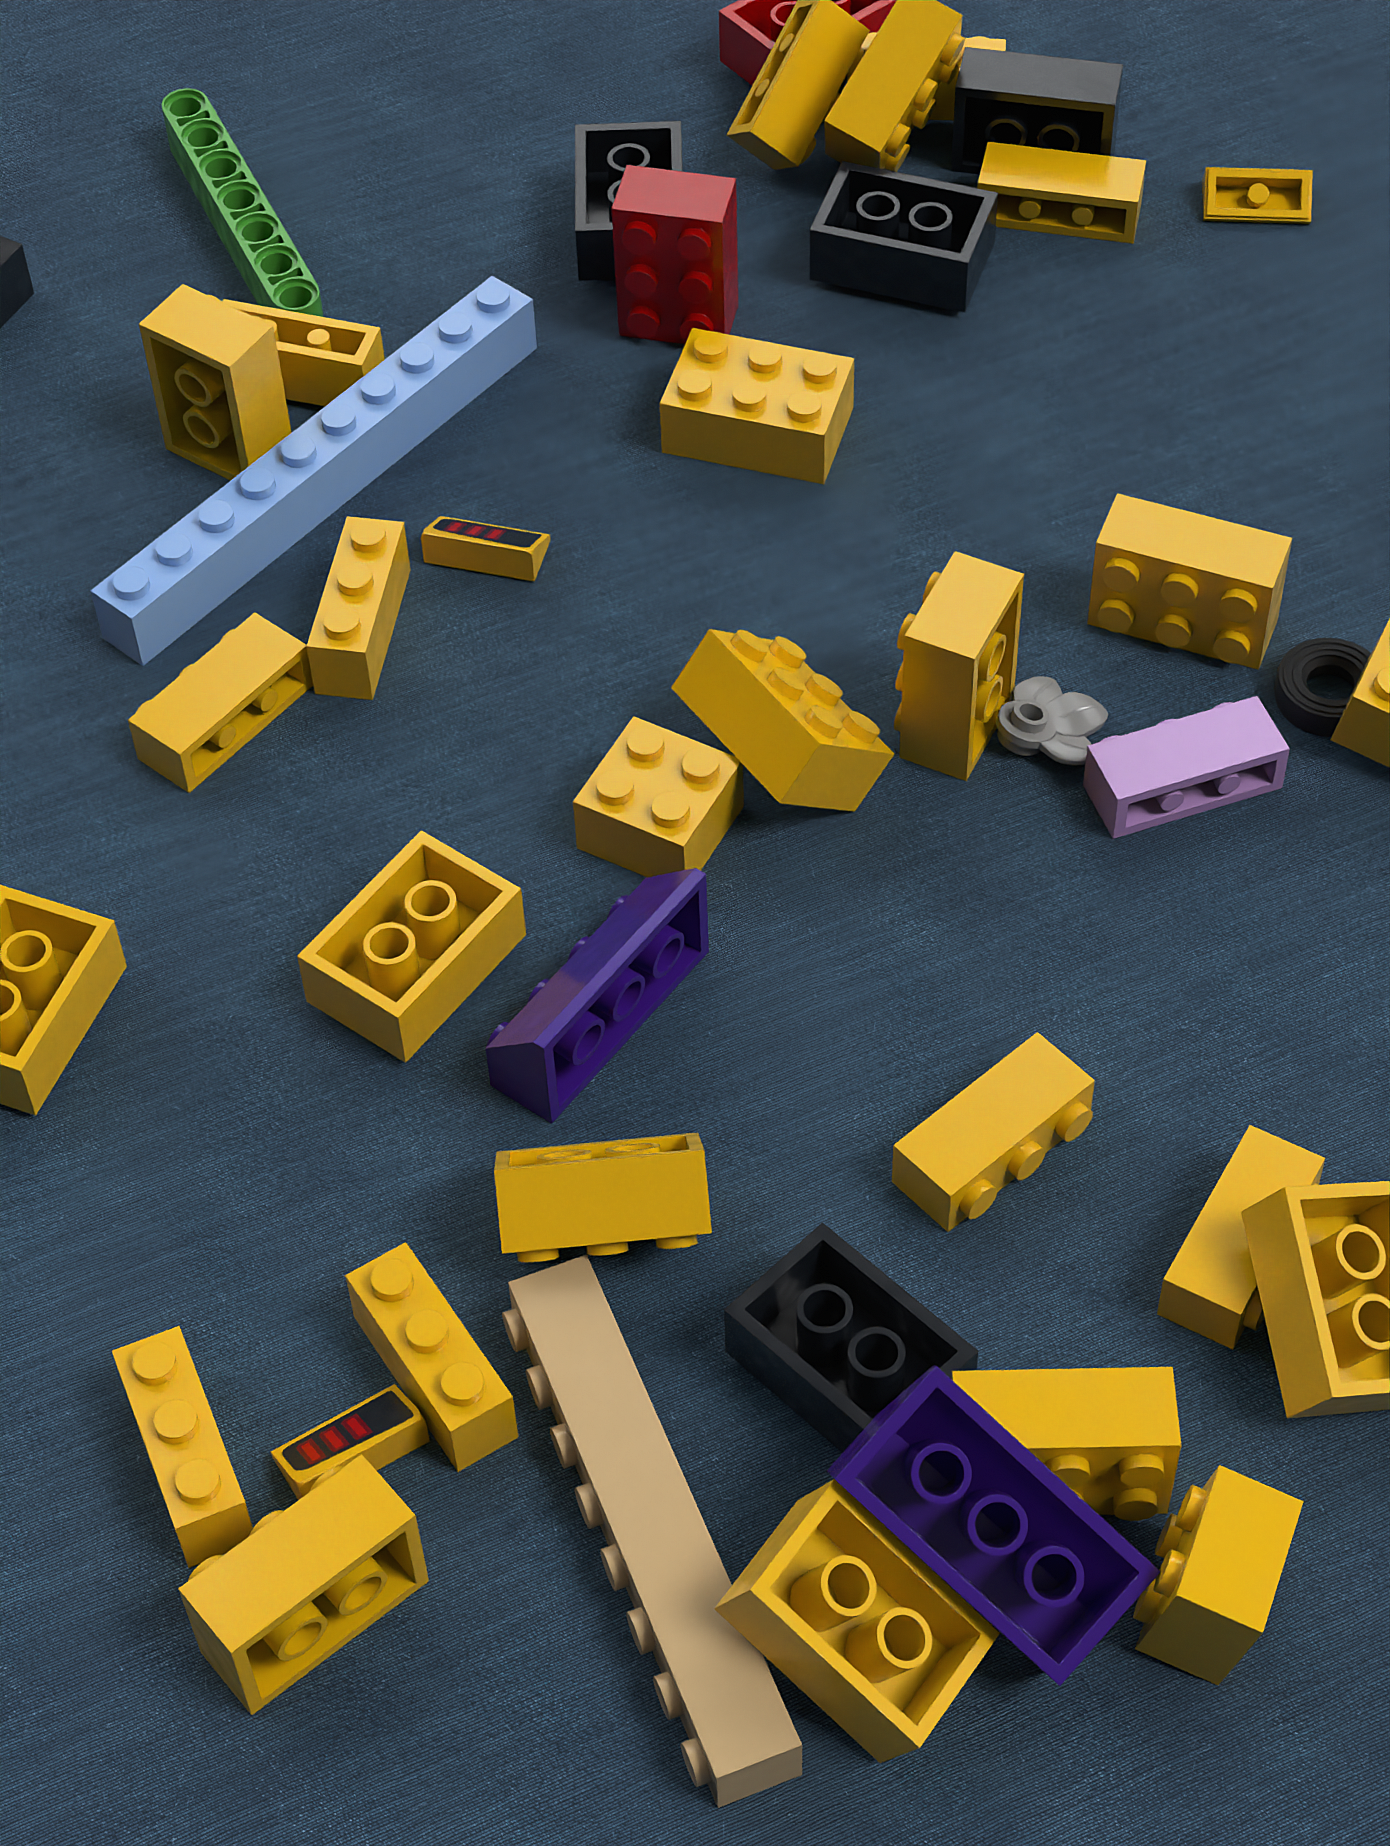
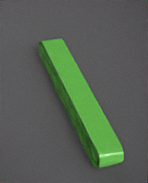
[161,88,324,317]

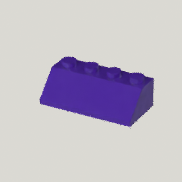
[485,868,709,1124]
[827,1365,1161,1686]

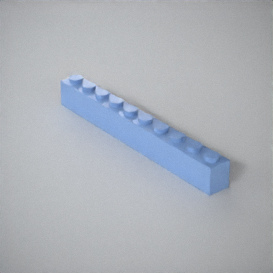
[90,276,537,666]

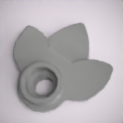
[996,676,1108,765]

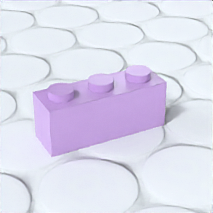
[1083,696,1290,839]

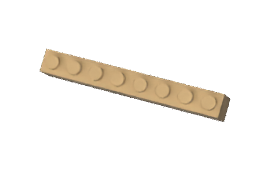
[502,1254,802,1808]

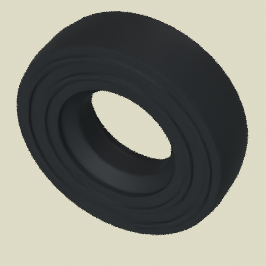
[1274,638,1371,737]

